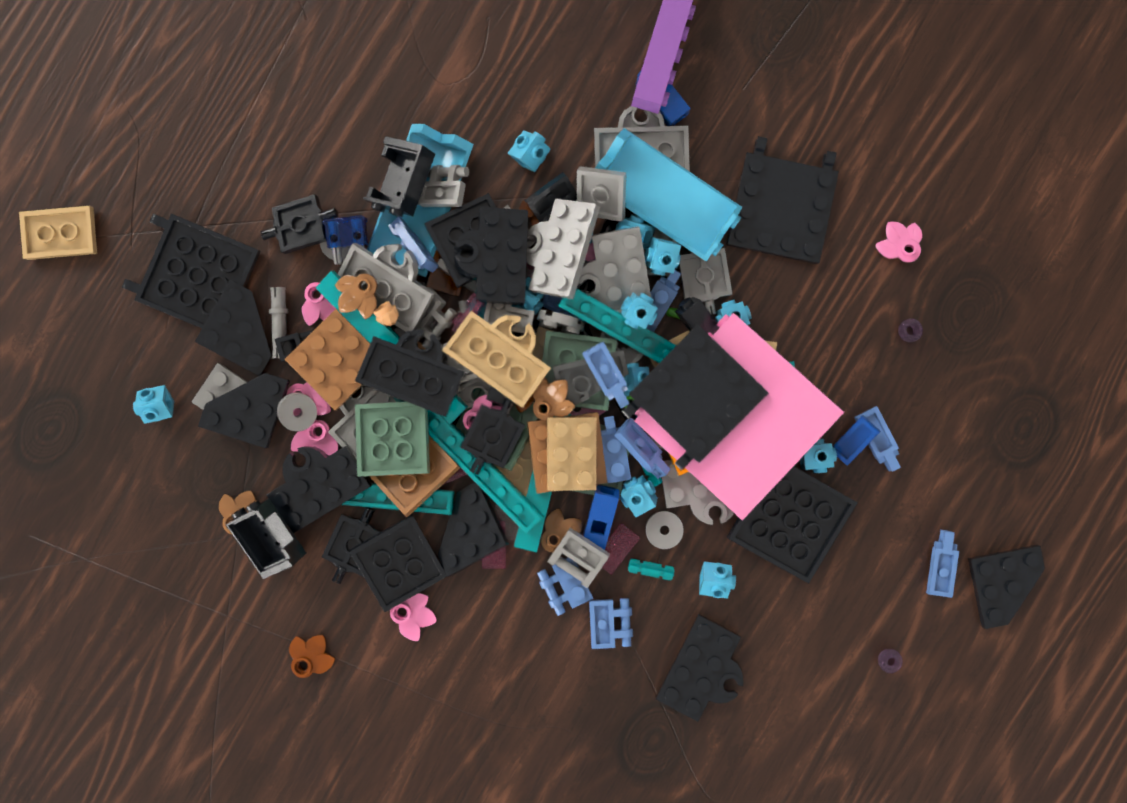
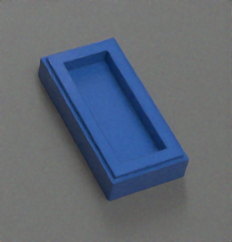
[832,415,881,466]

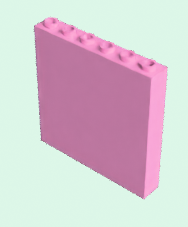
[634,313,844,520]

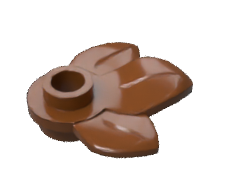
[289,635,335,678]

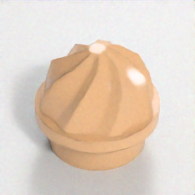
[373,301,399,326]

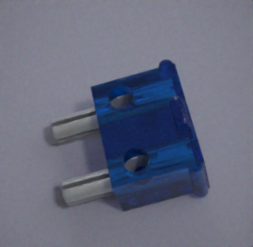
[322,215,368,265]

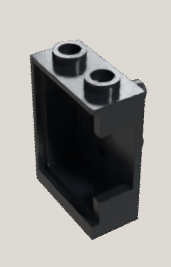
[363,136,435,218]
[225,499,307,579]

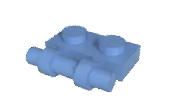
[537,557,593,616]
[589,598,633,649]

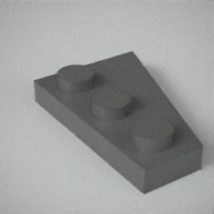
[552,349,629,406]

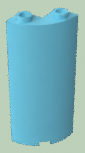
[367,124,474,277]
[596,128,742,261]

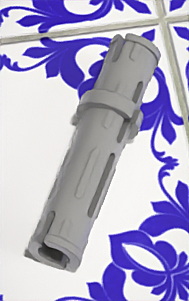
[269,287,288,358]

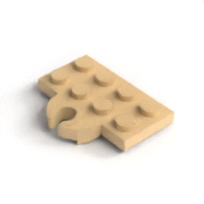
[442,311,551,408]

